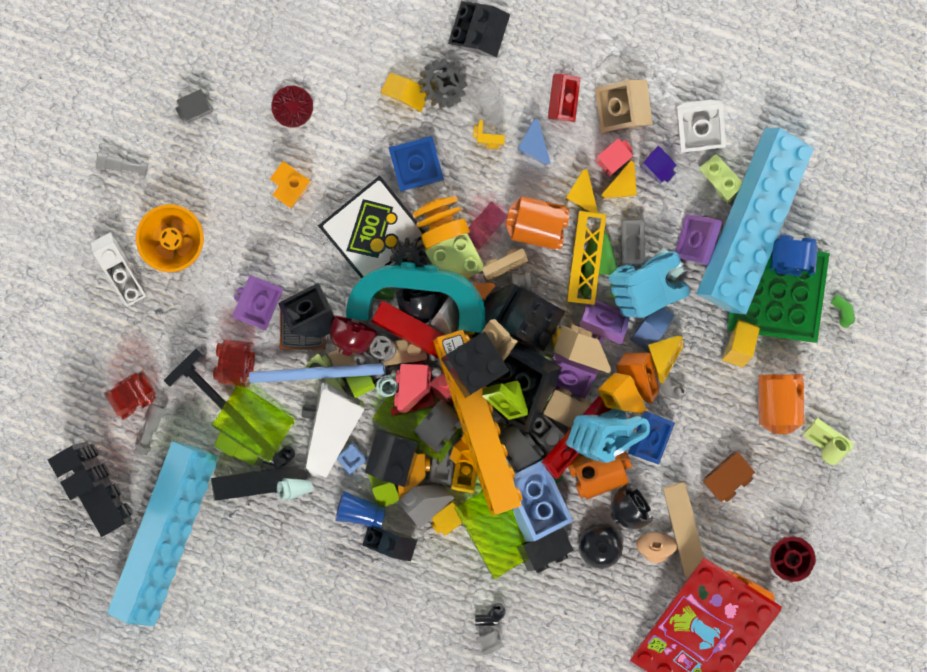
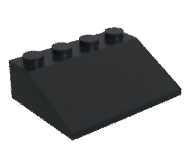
[472,327,562,432]

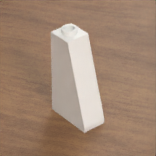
[305,382,365,478]

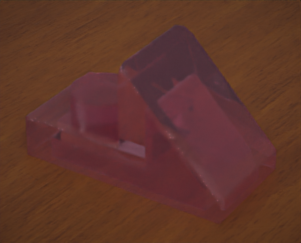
[468,201,507,251]

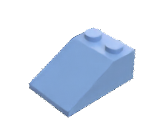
[513,459,573,542]

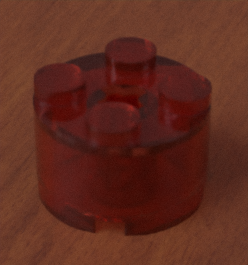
[213,339,255,388]
[104,369,157,419]

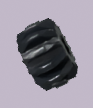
[390,237,428,267]

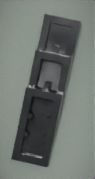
[211,465,307,501]

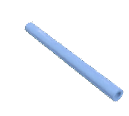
[249,363,385,383]

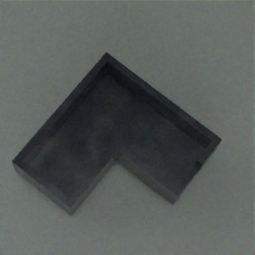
[47,441,133,537]

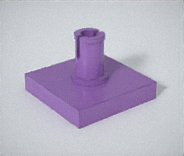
[675,214,722,265]
[232,275,284,330]
[579,297,630,345]
[552,353,598,399]

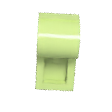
[699,154,742,204]
[305,353,346,391]
[803,418,854,465]

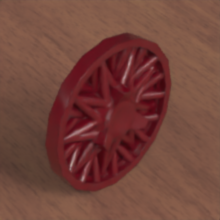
[271,85,313,128]

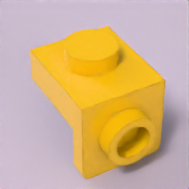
[473,120,505,150]

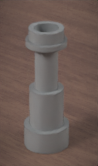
[96,151,148,177]
[134,403,167,455]

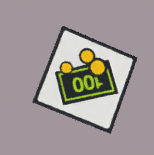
[318,175,425,279]

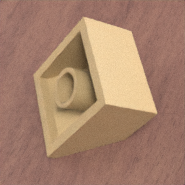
[595,80,653,133]
[554,324,611,373]

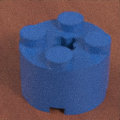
[769,235,818,276]

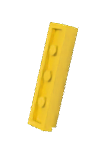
[567,211,606,305]

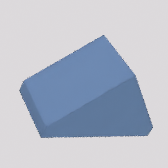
[518,119,551,166]
[630,308,674,353]

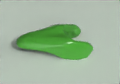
[579,229,618,299]

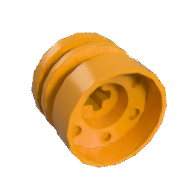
[412,196,470,249]

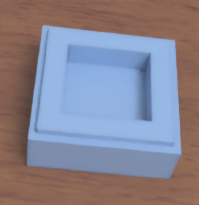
[337,442,367,474]

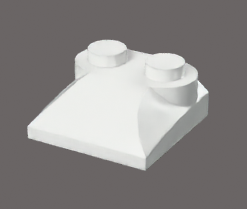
[676,100,726,153]

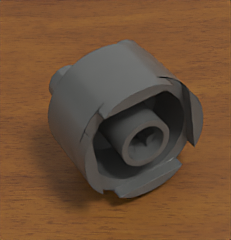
[414,398,461,453]
[498,423,545,472]

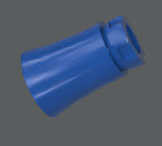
[335,491,386,528]

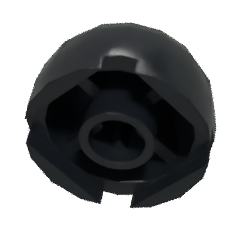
[396,288,442,323]
[610,483,654,529]
[578,523,624,569]

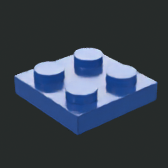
[389,136,444,192]
[628,411,675,465]

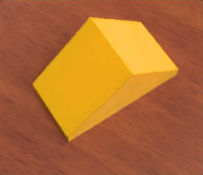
[380,73,426,112]
[600,161,637,199]
[565,169,598,213]
[722,320,760,368]
[648,335,684,384]

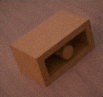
[701,451,756,502]

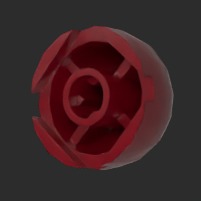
[330,316,377,357]
[769,536,816,582]

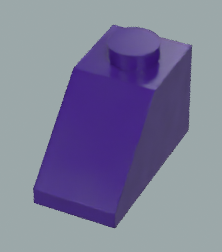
[640,146,677,184]

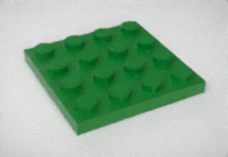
[726,251,830,343]

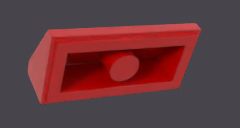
[548,74,581,122]

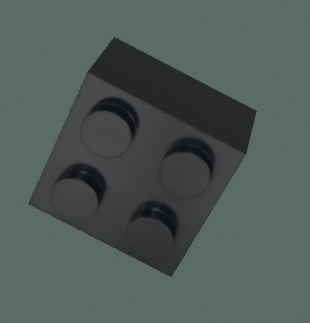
[500,287,565,351]
[441,331,509,398]

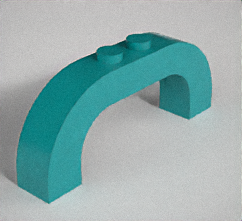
[346,262,485,333]

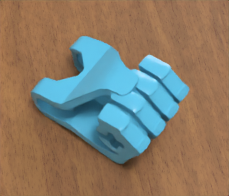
[609,251,691,318]
[566,409,650,463]

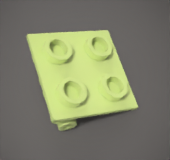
[425,233,485,279]

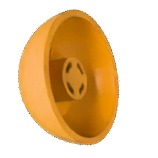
[136,204,204,272]

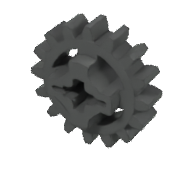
[418,59,468,109]

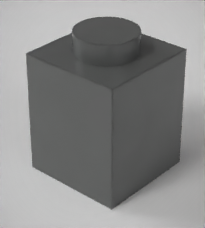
[175,89,213,123]

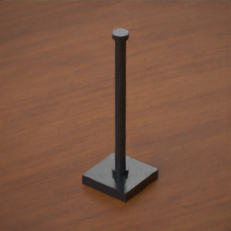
[163,347,287,469]

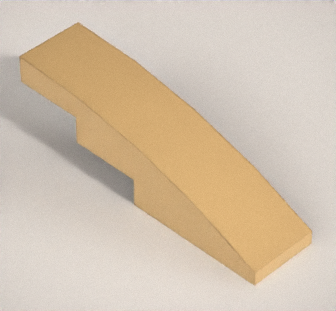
[663,481,703,578]

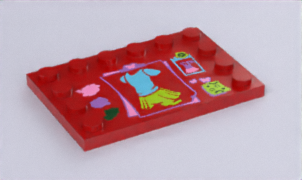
[630,557,782,672]

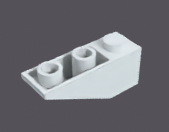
[91,232,146,307]

